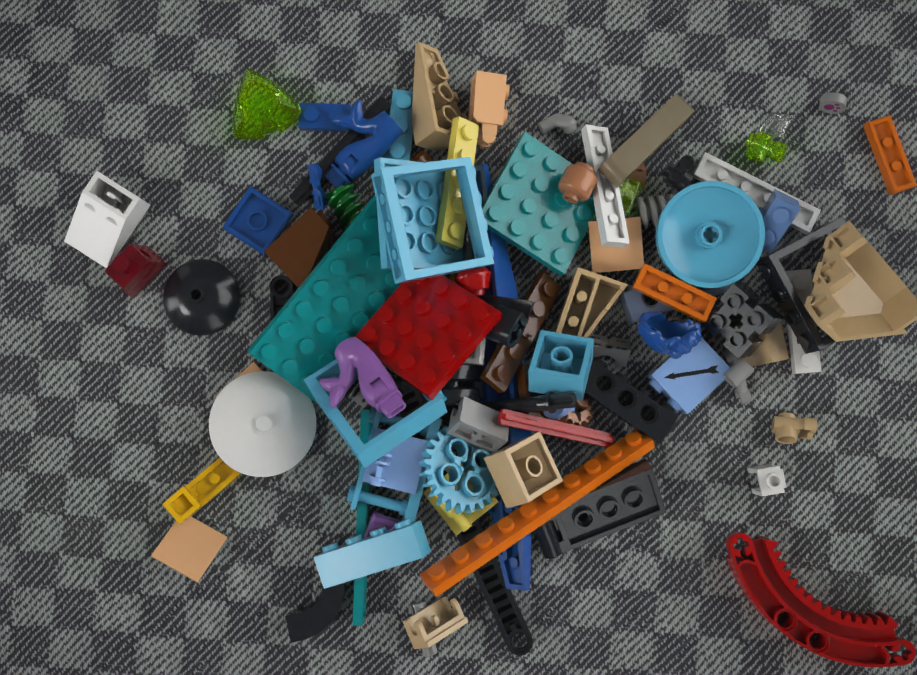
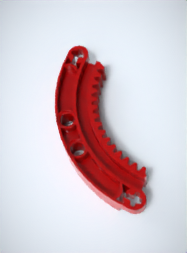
[726,532,916,667]

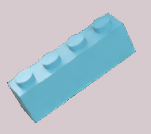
[314,518,431,589]

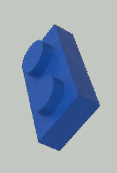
[299,103,351,132]

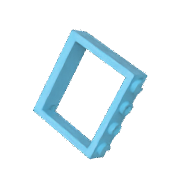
[371,157,494,284]
[304,359,447,468]

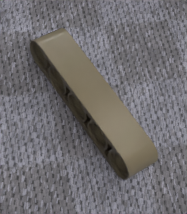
[598,93,695,188]

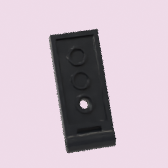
[534,459,666,559]

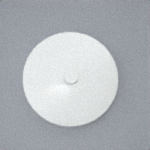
[209,371,316,477]

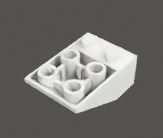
[64,171,150,268]

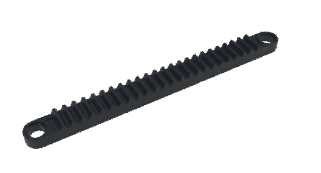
[386,368,533,656]

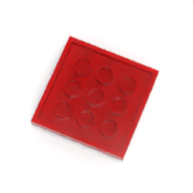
[355,275,503,400]

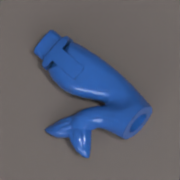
[324,99,403,188]

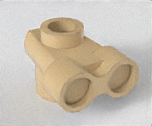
[771,413,817,444]

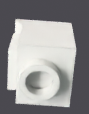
[747,463,787,496]

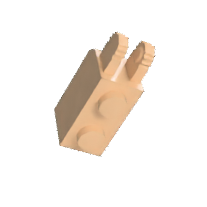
[468,70,510,150]

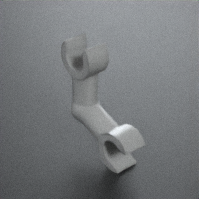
[722,350,752,405]

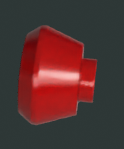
[455,267,491,297]

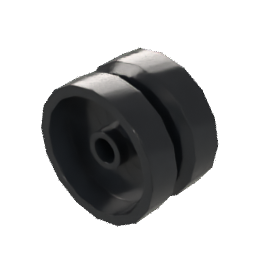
[422,365,480,406]

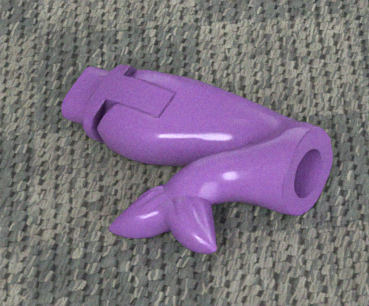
[319,337,406,418]

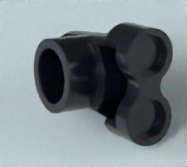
[662,155,694,192]

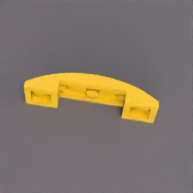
[162,457,242,524]

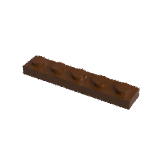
[480,272,562,393]

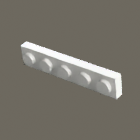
[581,124,630,248]
[692,152,821,234]

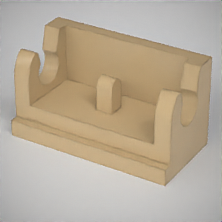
[402,597,468,649]

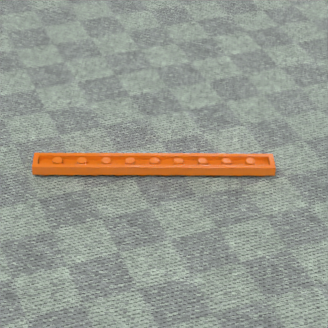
[419,430,655,597]

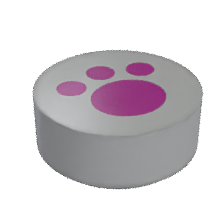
[819,93,847,114]

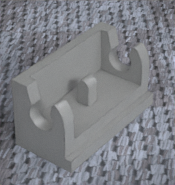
[447,396,509,453]

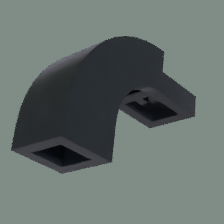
[285,549,347,643]

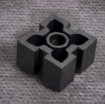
[700,283,784,359]

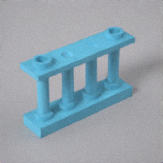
[346,406,442,523]

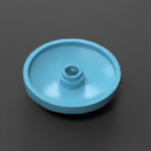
[656,181,765,288]

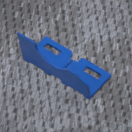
[306,163,329,210]

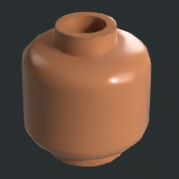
[558,162,597,204]

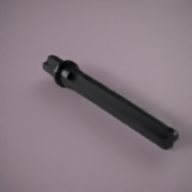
[289,97,391,206]
[442,391,577,420]

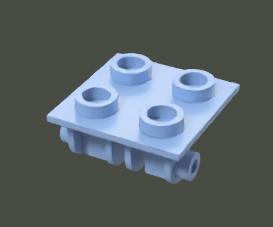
[362,428,427,494]

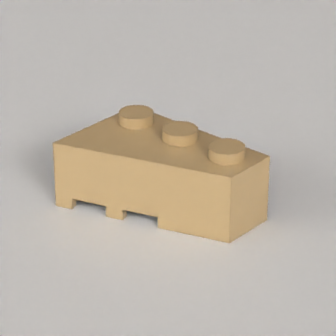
[554,267,628,338]

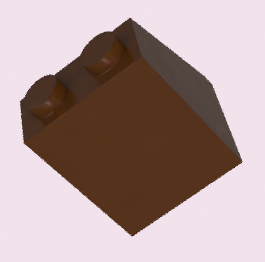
[264,208,336,288]

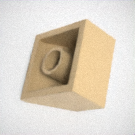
[484,431,563,508]

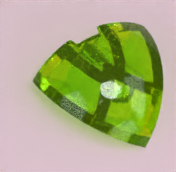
[232,68,302,140]

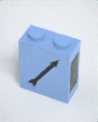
[646,337,730,414]

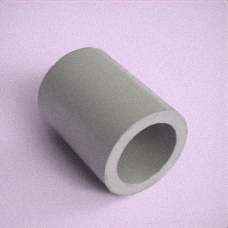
[723,359,754,388]

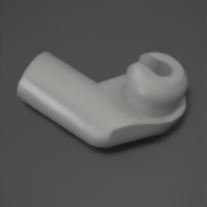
[538,113,577,134]

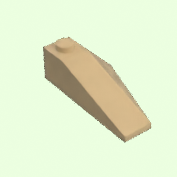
[411,42,468,151]

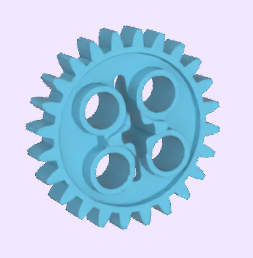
[419,426,499,514]

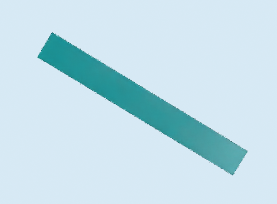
[352,409,373,626]

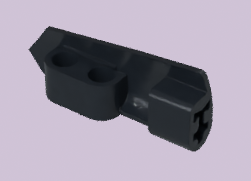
[478,294,534,348]

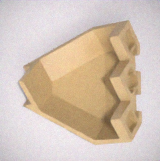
[804,221,917,342]

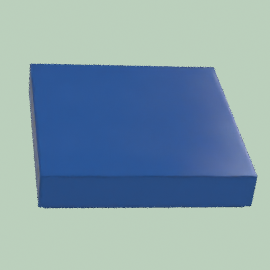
[222,186,294,257]

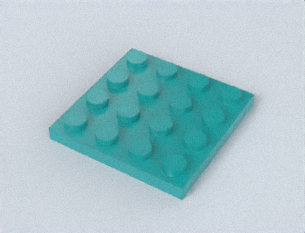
[482,132,596,276]

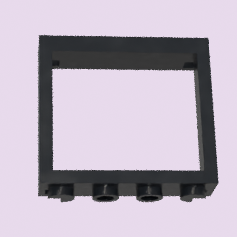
[756,216,846,354]

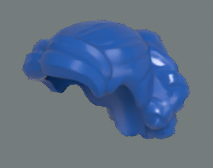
[637,311,702,359]

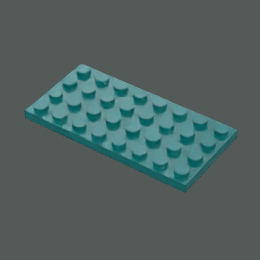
[247,195,402,404]

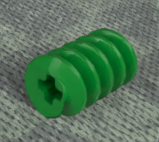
[324,184,365,231]

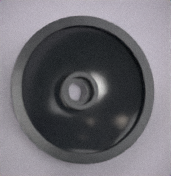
[163,259,241,336]

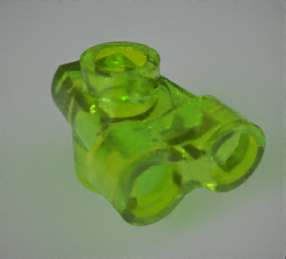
[744,131,788,163]
[619,179,643,218]

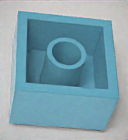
[528,330,594,401]

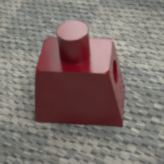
[105,244,167,299]

